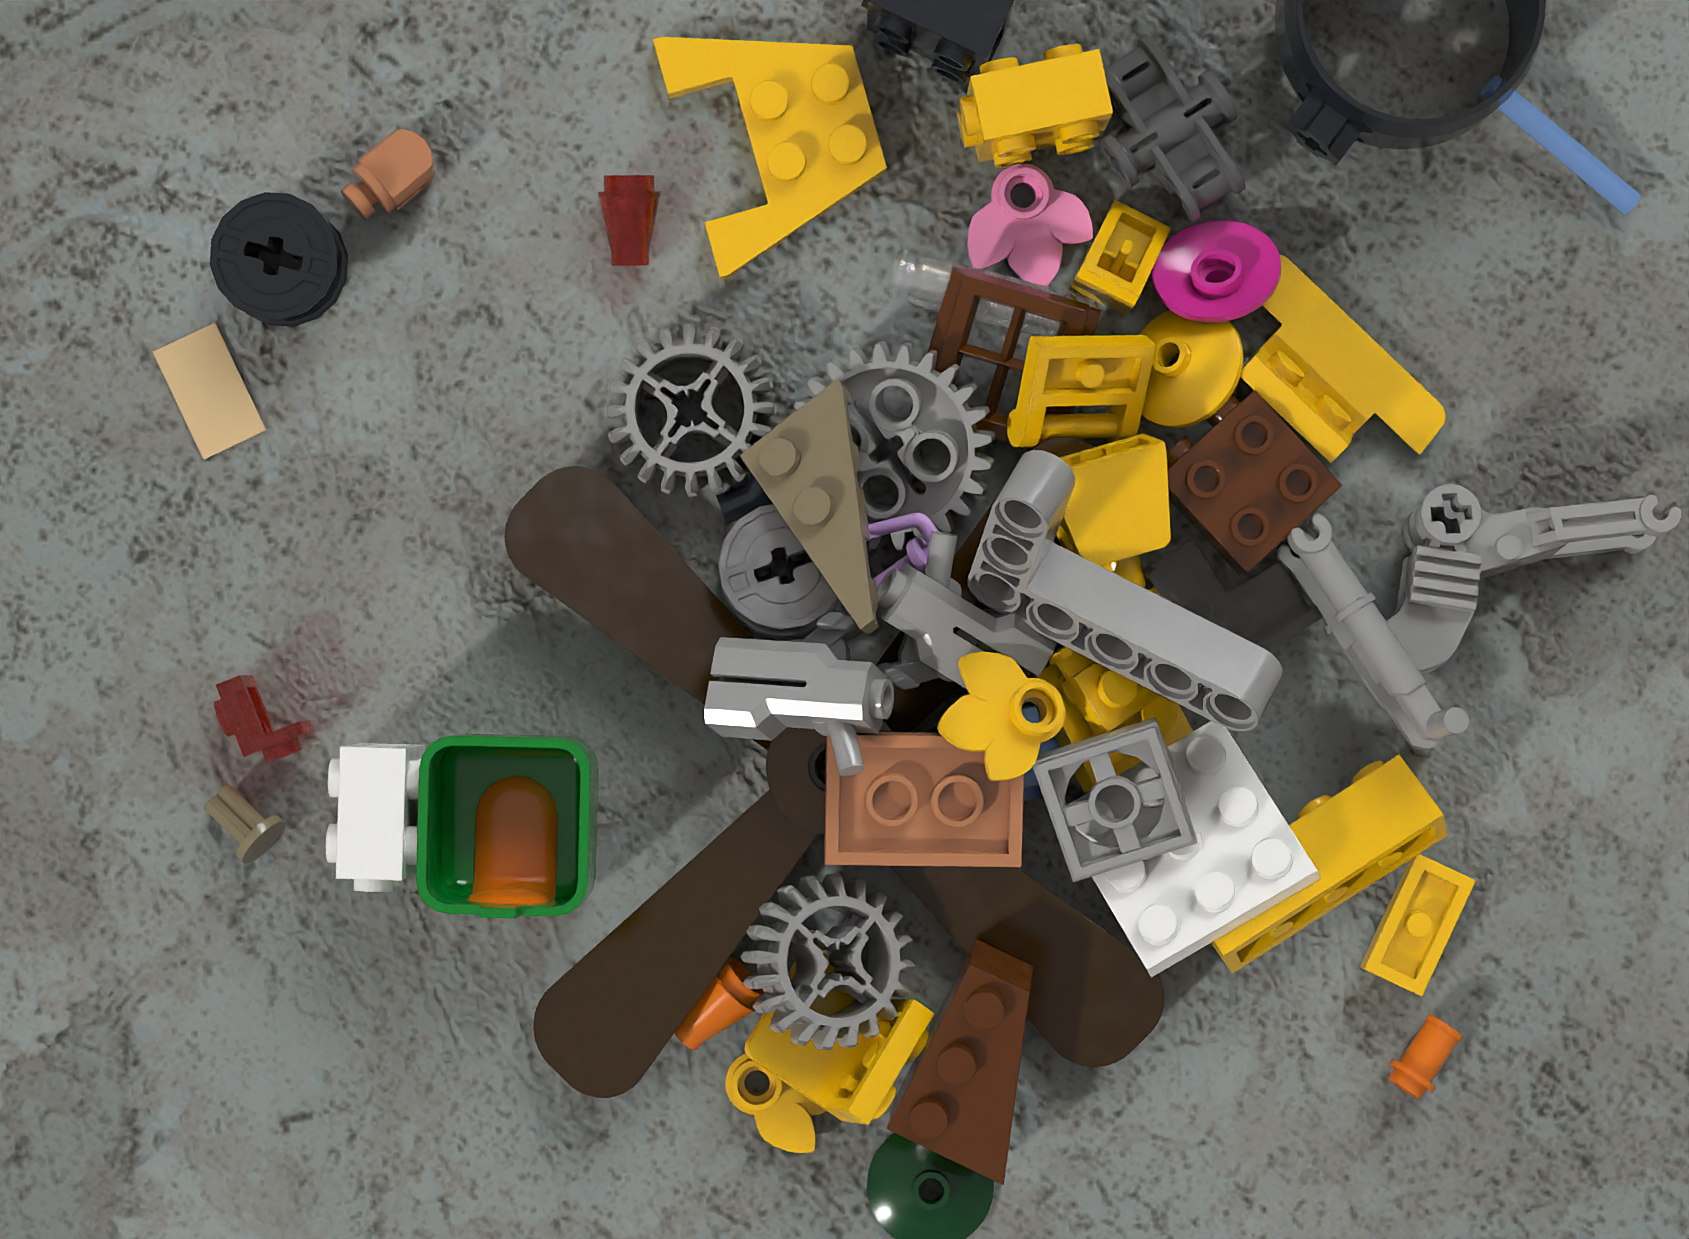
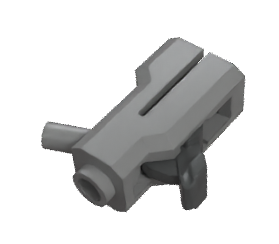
[876,531,1057,691]
[704,612,894,776]

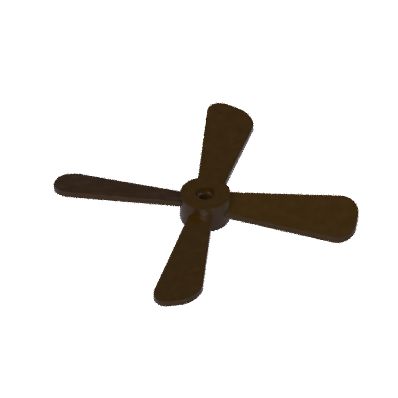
[504,437,1164,1098]

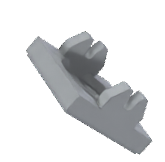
[1033,717,1198,882]

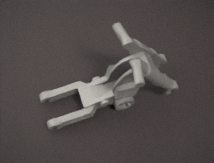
[1275,484,1681,757]

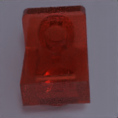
[214,675,314,763]

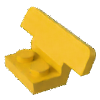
[1240,254,1446,463]

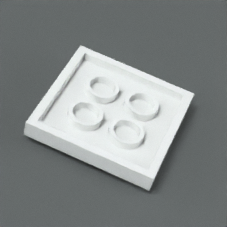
[1068,721,1320,977]

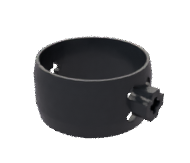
[1275,0,1546,165]

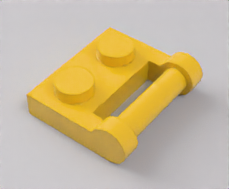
[1007,335,1157,447]

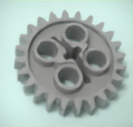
[794,341,995,551]

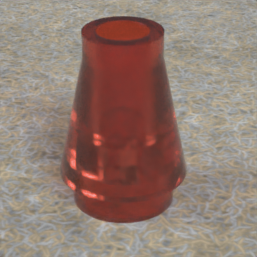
[598,175,661,266]

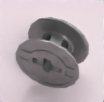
[718,504,840,640]

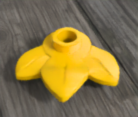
[937,652,1066,781]
[725,1053,826,1153]

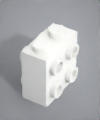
[326,743,425,892]

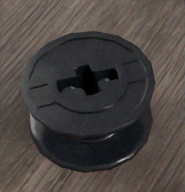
[210,192,348,327]

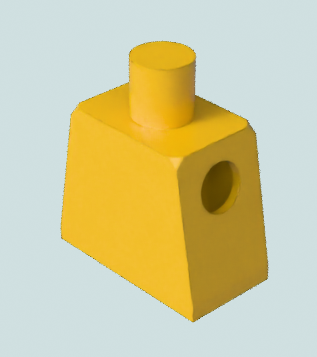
[1056,433,1171,588]

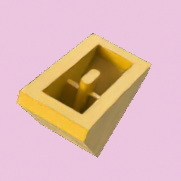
[1070,200,1171,316]

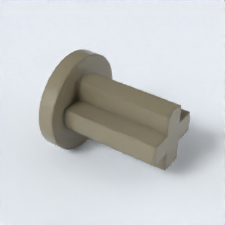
[204,784,286,864]

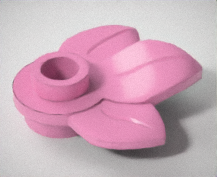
[967,164,1093,290]

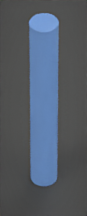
[1480,75,1641,215]

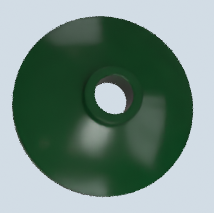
[867,1133,994,1239]

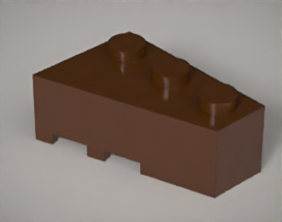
[887,938,1033,1185]

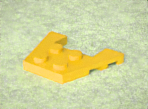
[653,37,887,280]

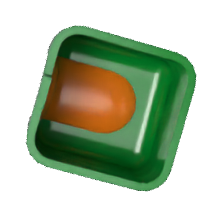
[416,733,599,919]

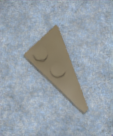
[740,379,879,635]

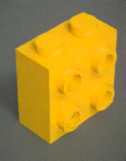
[957,44,1113,168]

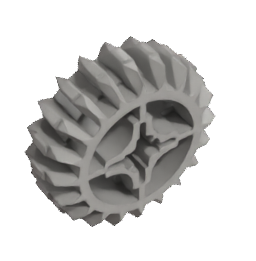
[604,324,777,497]
[740,874,916,1050]

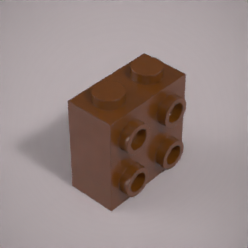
[1167,390,1342,575]

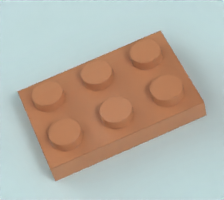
[824,732,1024,867]

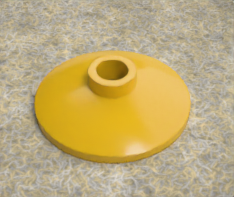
[1139,310,1243,428]

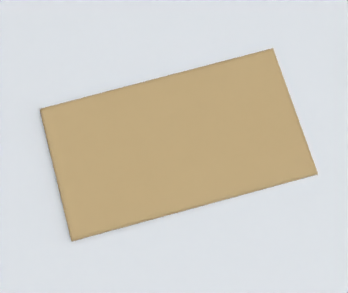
[153,322,266,460]

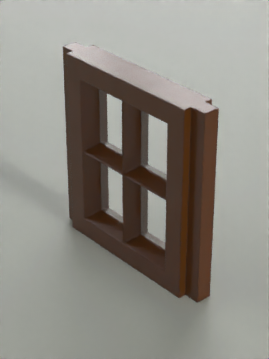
[910,266,1101,450]

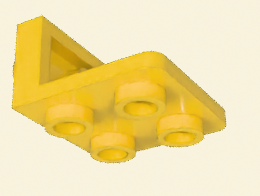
[745,952,935,1125]

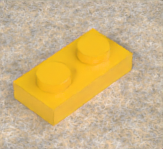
[1360,854,1476,996]

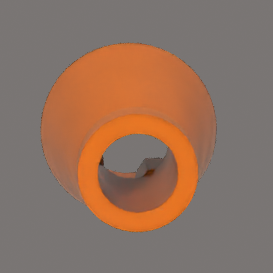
[674,957,764,1050]

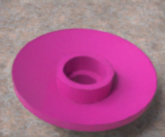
[1152,220,1281,322]

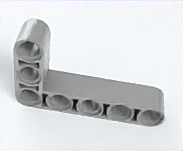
[968,450,1283,732]

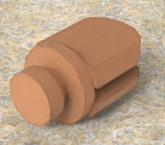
[341,129,435,221]

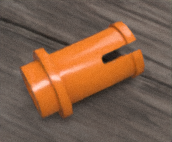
[1387,1014,1463,1100]

